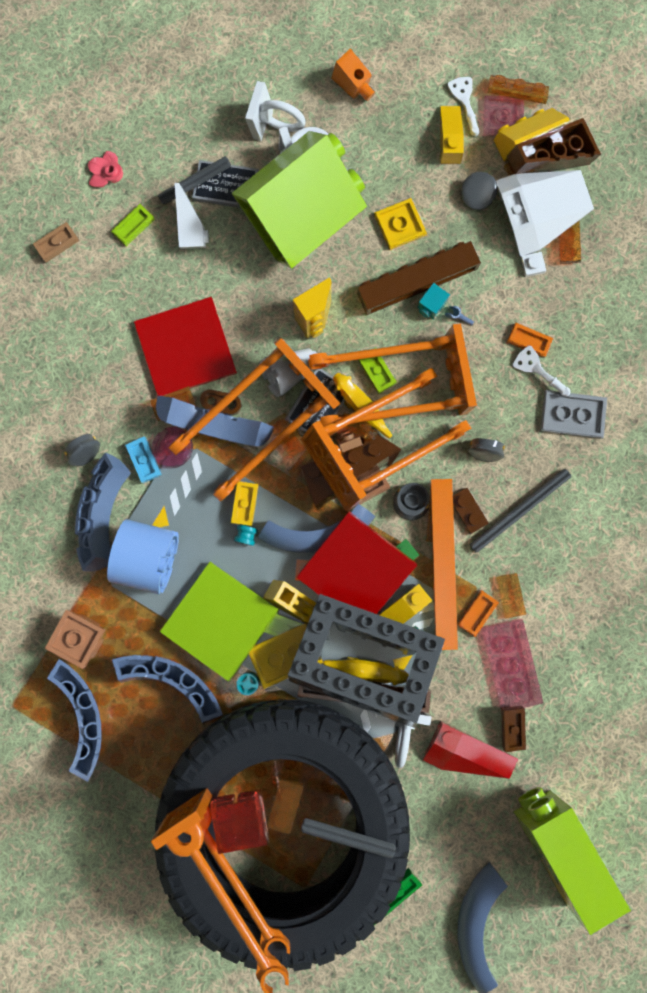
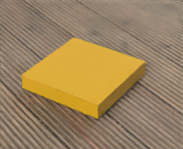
[374,198,427,250]

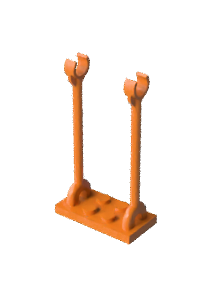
[308,323,477,426]
[168,337,340,502]
[300,368,472,512]
[151,788,290,993]

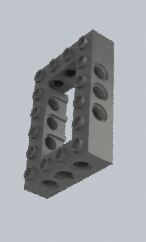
[288,594,445,728]

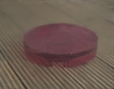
[151,427,193,468]

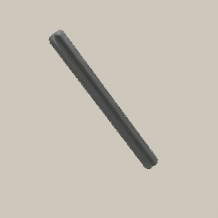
[470,469,571,553]

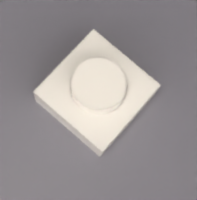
[520,252,546,277]

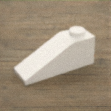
[175,183,209,249]

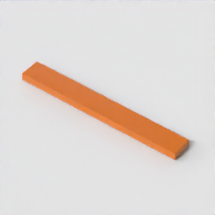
[430,479,458,650]

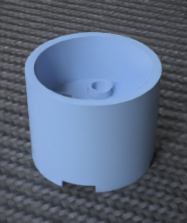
[107,519,179,595]

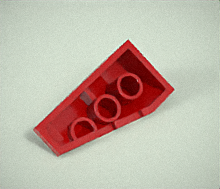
[422,721,518,779]

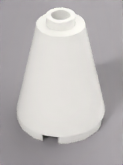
[260,348,316,397]

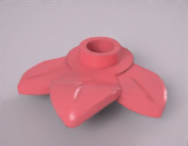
[88,151,123,188]

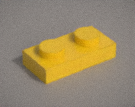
[231,481,259,526]

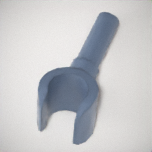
[445,306,474,326]

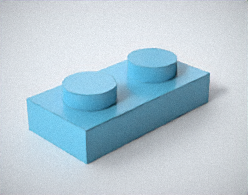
[125,436,162,483]

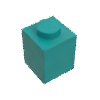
[417,283,450,320]

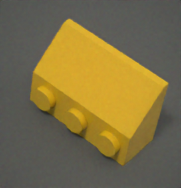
[494,108,570,161]
[293,277,332,339]

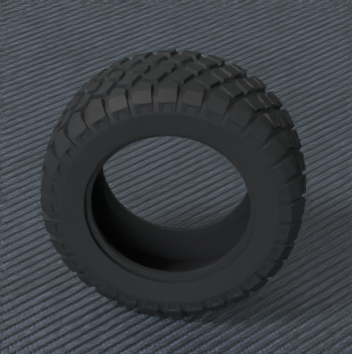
[154,699,410,972]

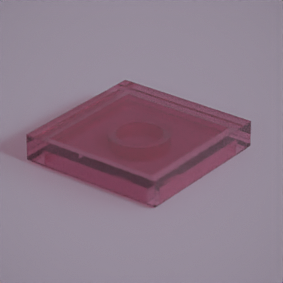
[483,95,524,136]

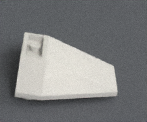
[496,170,594,257]

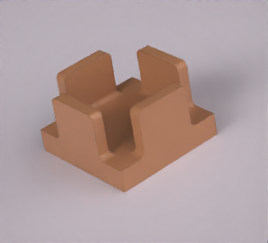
[45,610,106,669]

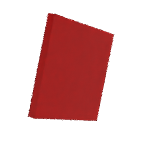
[134,296,237,397]
[296,511,417,614]

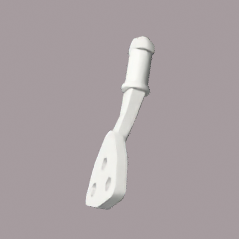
[447,77,479,137]
[513,346,570,396]

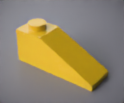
[440,106,464,164]
[263,580,316,625]
[379,584,433,624]

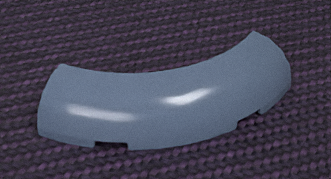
[156,396,274,447]
[75,453,131,571]
[259,504,376,553]
[112,655,223,724]
[47,659,102,782]
[457,862,508,993]

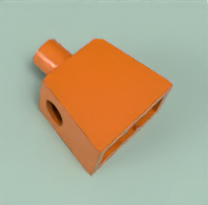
[331,48,375,101]

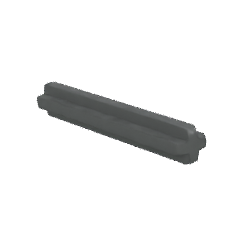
[158,156,231,204]
[301,818,396,858]

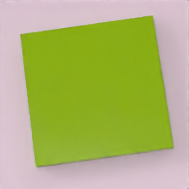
[160,562,279,681]

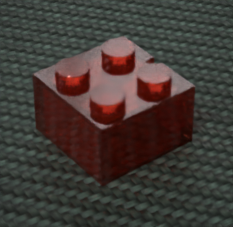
[210,789,269,854]

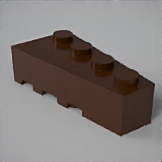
[507,118,601,174]
[301,437,389,510]

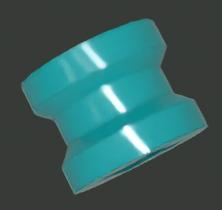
[234,524,258,546]
[237,673,259,695]

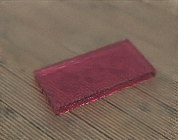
[481,619,543,711]

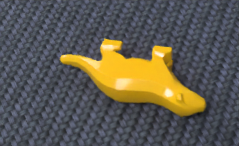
[333,373,392,439]
[323,657,409,686]

